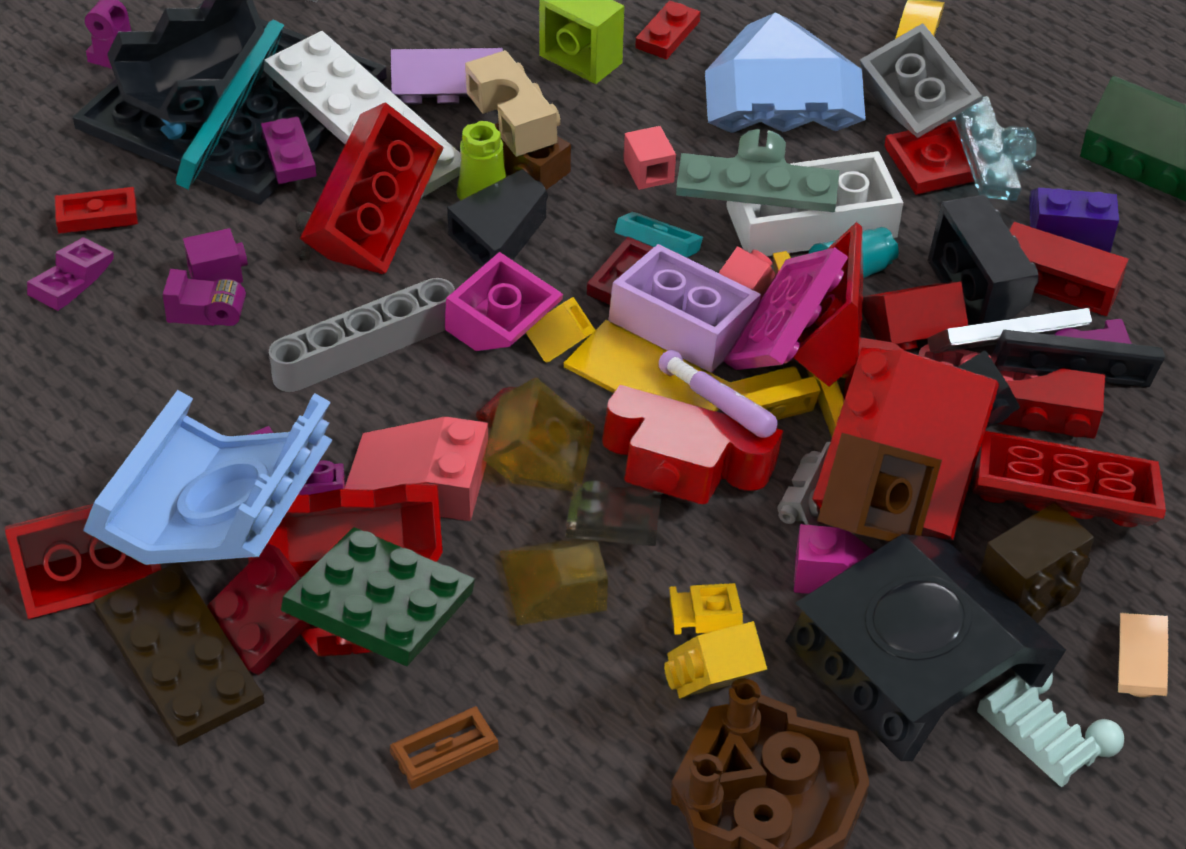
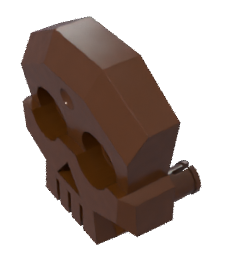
[671,678,870,849]

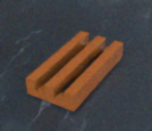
[390,706,499,789]

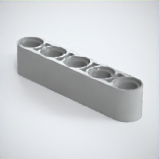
[269,278,455,392]

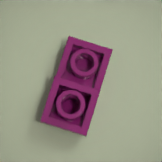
[298,461,345,495]

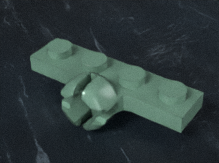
[676,129,840,212]

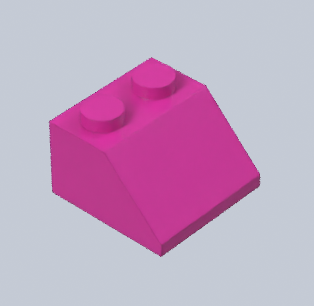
[445,252,563,351]

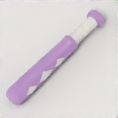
[658,350,777,438]

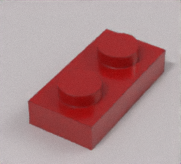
[635,0,701,60]
[55,187,138,234]

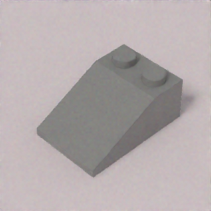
[860,23,983,138]

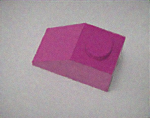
[794,524,874,594]

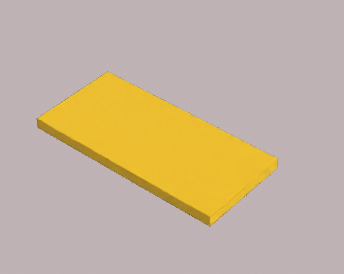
[564,320,730,412]

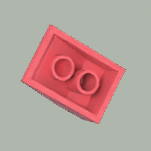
[345,417,489,521]

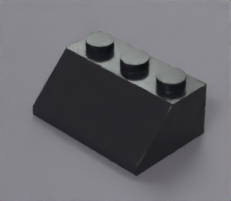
[927,194,1039,326]

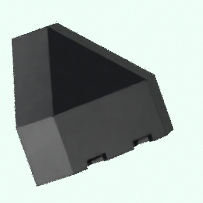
[107,0,264,123]

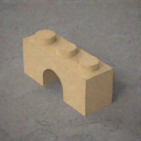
[465,50,560,157]

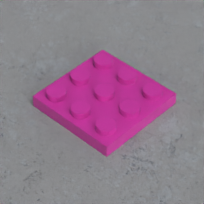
[724,247,848,370]

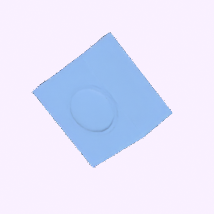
[83,390,332,565]

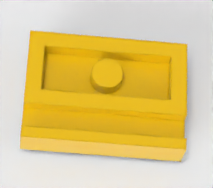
[669,583,743,635]

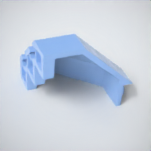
[705,12,866,133]

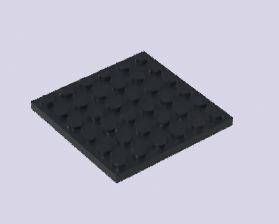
[73,1,387,205]

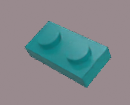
[614,212,703,258]

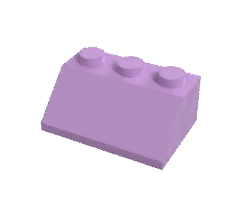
[391,48,503,104]
[608,244,761,373]

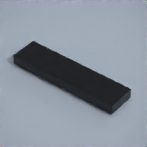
[991,329,1165,387]

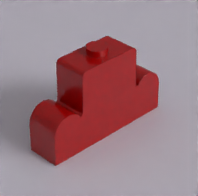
[602,385,783,504]

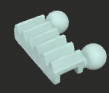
[977,672,1124,787]

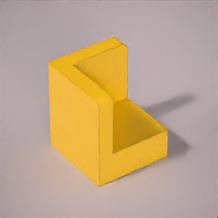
[526,297,596,362]

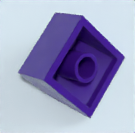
[1029,188,1119,253]

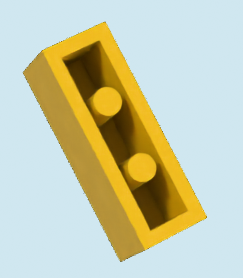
[664,621,767,698]

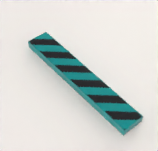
[175,19,284,190]

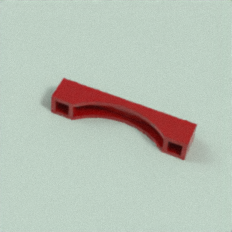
[843,338,1105,439]

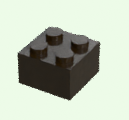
[981,502,1094,623]

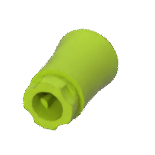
[456,121,506,201]

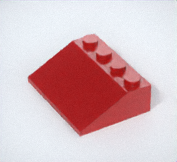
[812,347,999,540]
[972,431,1166,527]

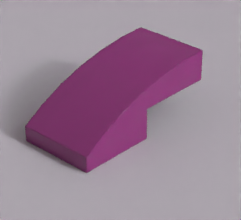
[27,237,114,311]

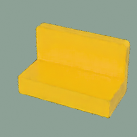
[725,366,821,420]

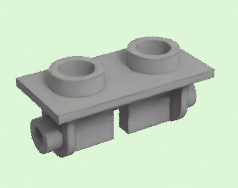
[777,442,830,526]

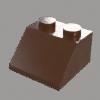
[817,433,942,541]

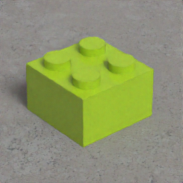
[539,0,624,84]

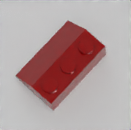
[5,504,161,619]

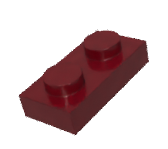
[587,236,654,305]

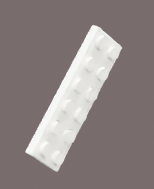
[264,31,461,198]

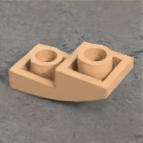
[1118,613,1168,698]

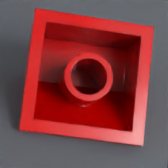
[862,282,968,350]

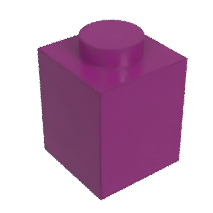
[183,228,248,283]

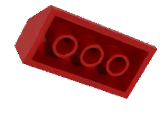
[300,102,444,274]
[793,222,863,387]

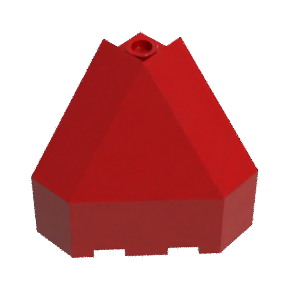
[248,483,443,656]

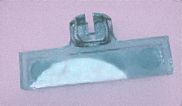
[953,96,1036,201]

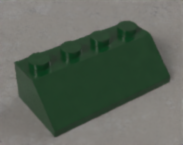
[1080,76,1186,201]

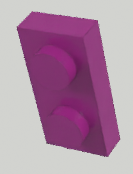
[261,117,316,184]

